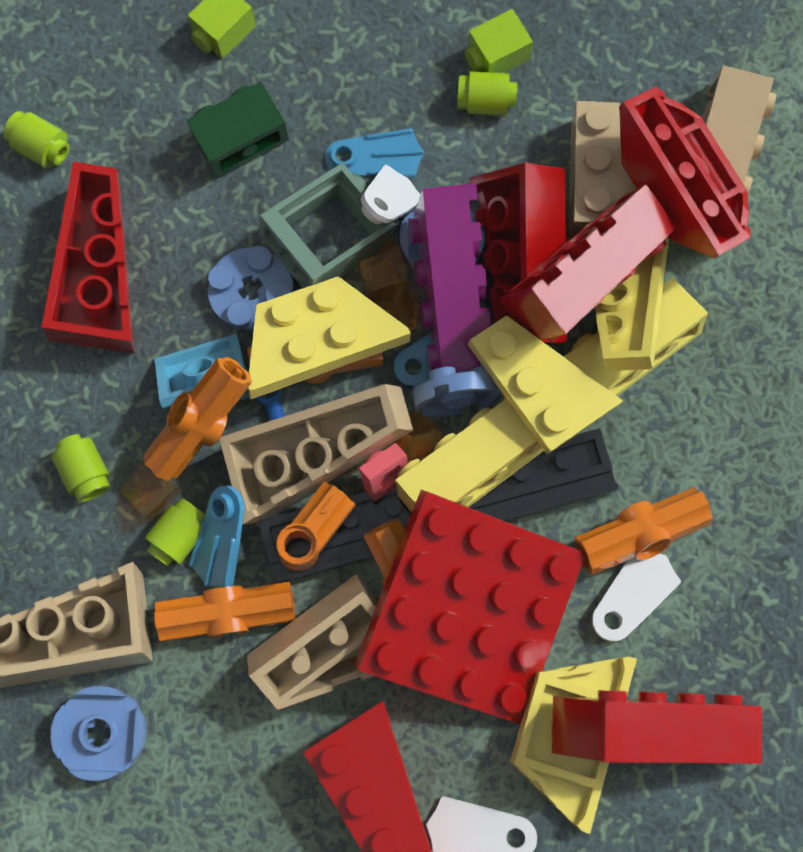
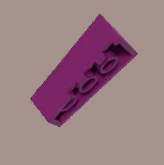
[408,183,491,373]

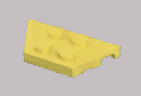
[248,276,411,399]
[510,657,637,834]

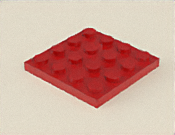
[354,489,586,724]

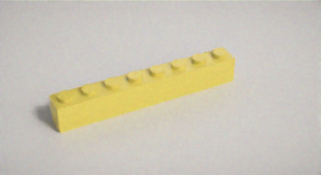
[396,277,708,512]

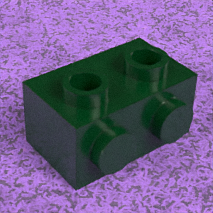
[186,81,289,179]

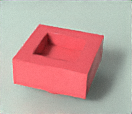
[359,443,408,502]

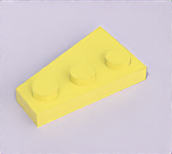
[468,316,623,455]

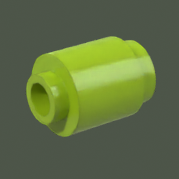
[457,71,517,116]
[3,111,70,169]
[51,434,111,503]
[145,498,205,566]

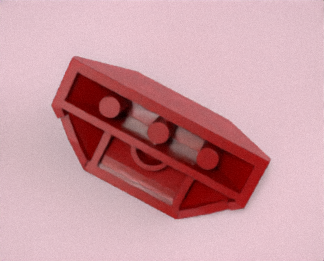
[619,87,751,259]

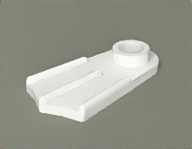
[361,164,420,224]
[592,554,681,642]
[426,796,537,852]

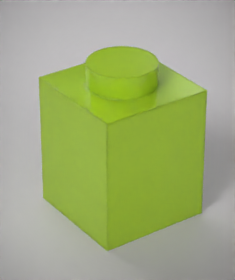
[188,0,256,59]
[465,9,533,73]

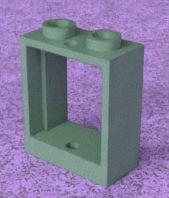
[259,162,396,288]

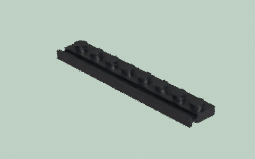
[258,428,619,584]

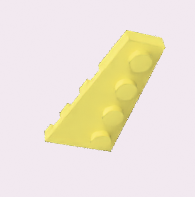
[595,238,669,371]

